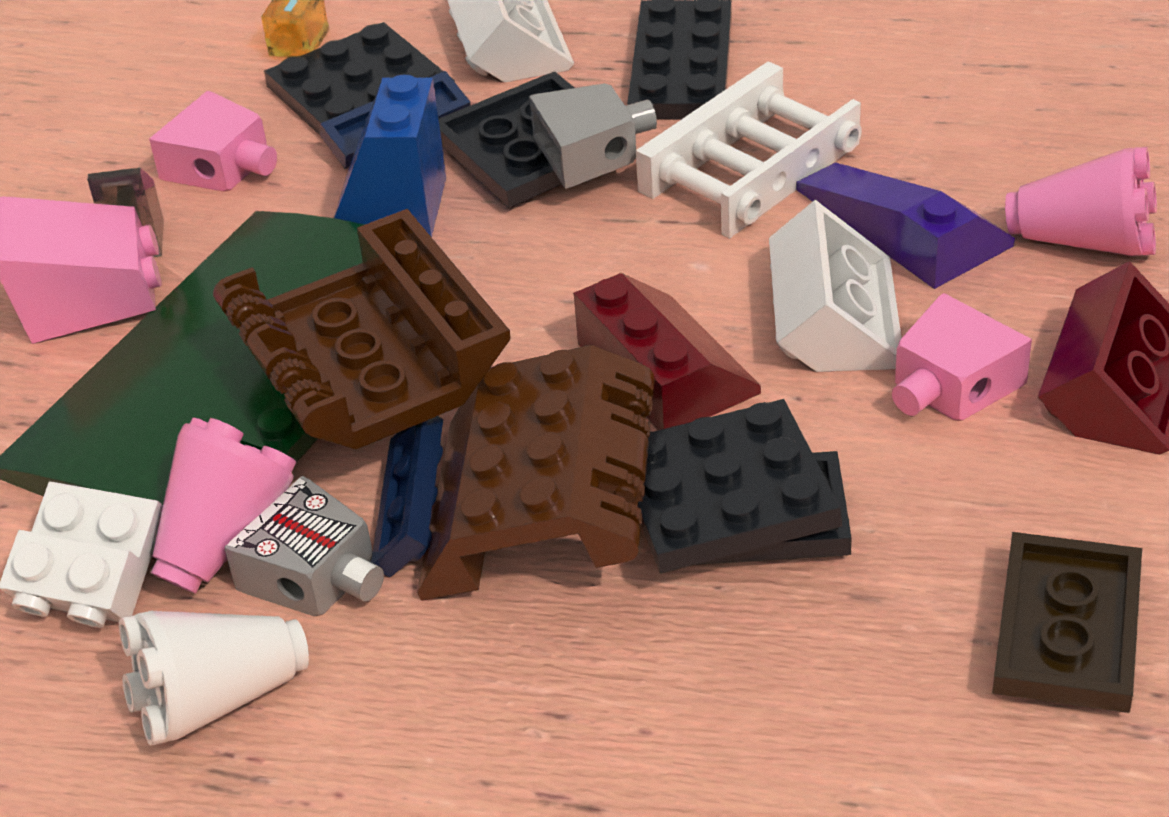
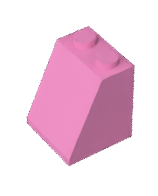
[0,196,162,344]

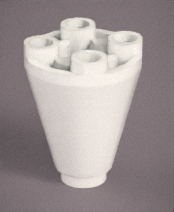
[119,611,309,746]

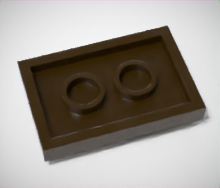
[992,532,1142,713]

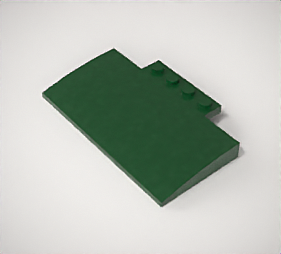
[0,211,365,505]

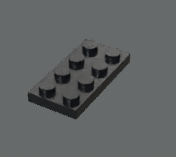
[627,0,732,120]

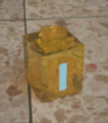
[261,0,329,57]

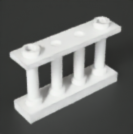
[636,61,862,239]

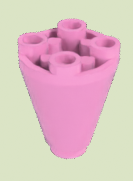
[1005,146,1157,256]
[151,417,296,594]

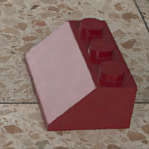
[1038,261,1169,455]
[573,273,761,430]

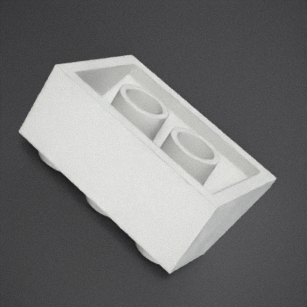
[447,0,574,83]
[769,200,902,372]

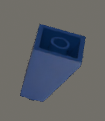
[334,75,447,237]

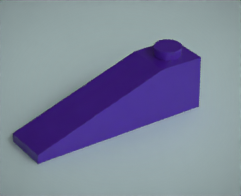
[796,162,1015,289]

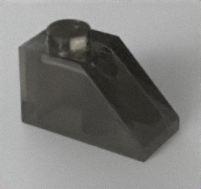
[87,167,164,257]

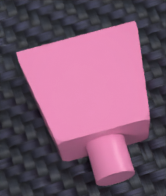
[149,91,277,192]
[892,293,1032,420]

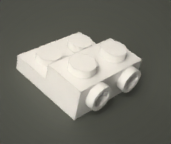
[0,481,163,628]

